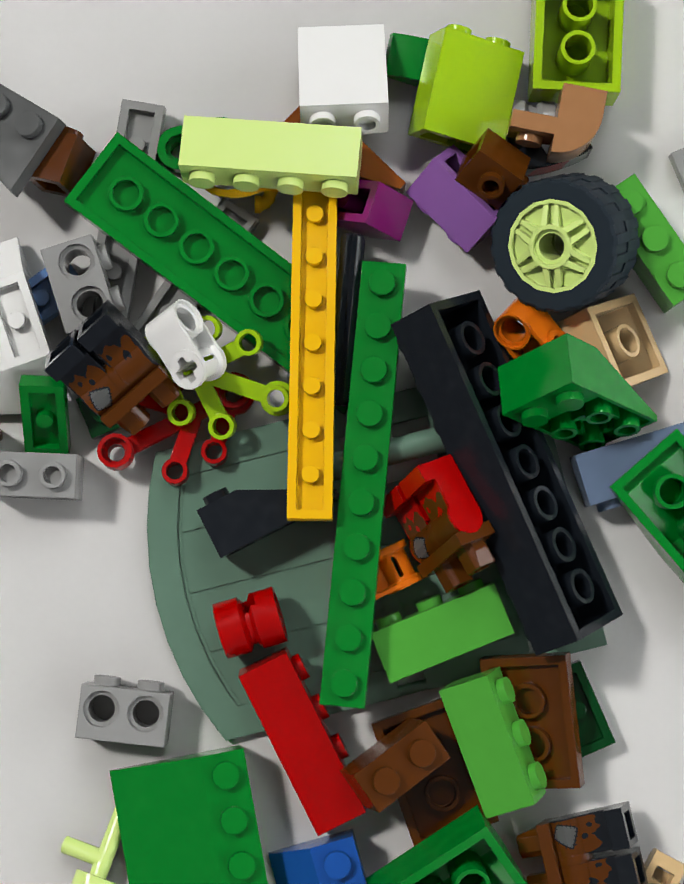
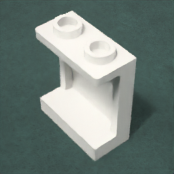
[297,24,389,134]

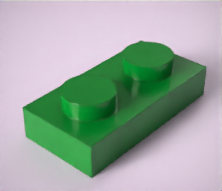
[19,375,71,454]

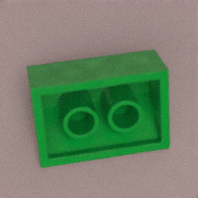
[366,805,528,884]

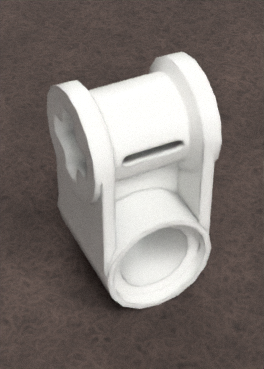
[145,299,227,390]

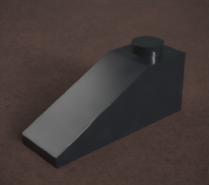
[196,487,339,558]

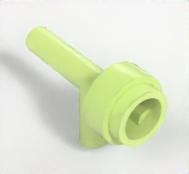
[61,806,121,884]

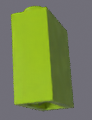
[408,24,524,153]

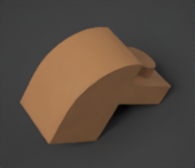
[506,83,608,163]

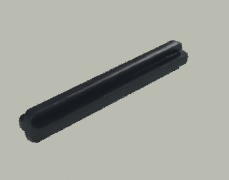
[335,233,365,407]

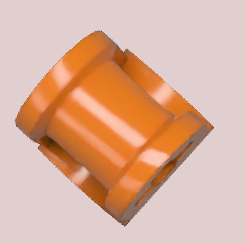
[493,298,566,359]
[376,538,423,600]

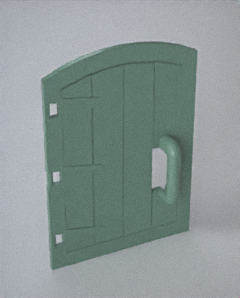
[147,387,607,741]

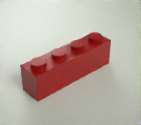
[238,646,366,836]

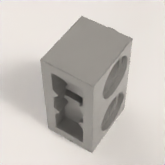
[40,234,126,335]
[0,451,84,501]
[75,675,174,748]

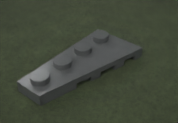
[0,84,66,197]

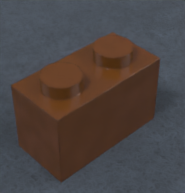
[340,717,451,813]

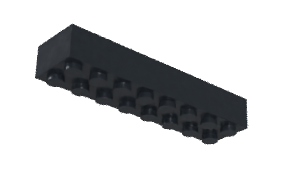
[391,290,623,656]

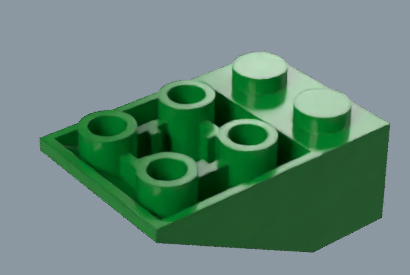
[498,333,657,451]

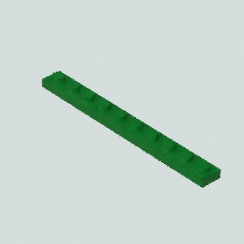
[319,261,407,709]

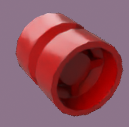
[212,587,289,659]

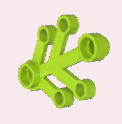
[144,315,289,440]

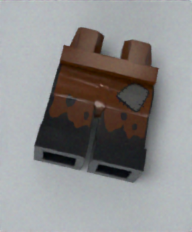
[44,299,180,435]
[516,801,648,884]

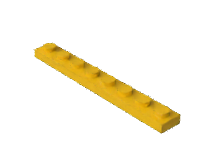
[287,191,338,521]

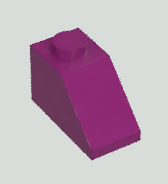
[337,180,414,242]

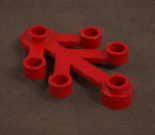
[97,372,255,486]

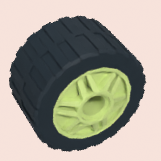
[490,173,640,313]

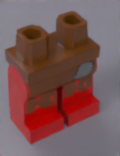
[384,454,496,593]

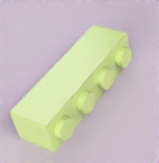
[178,115,363,198]

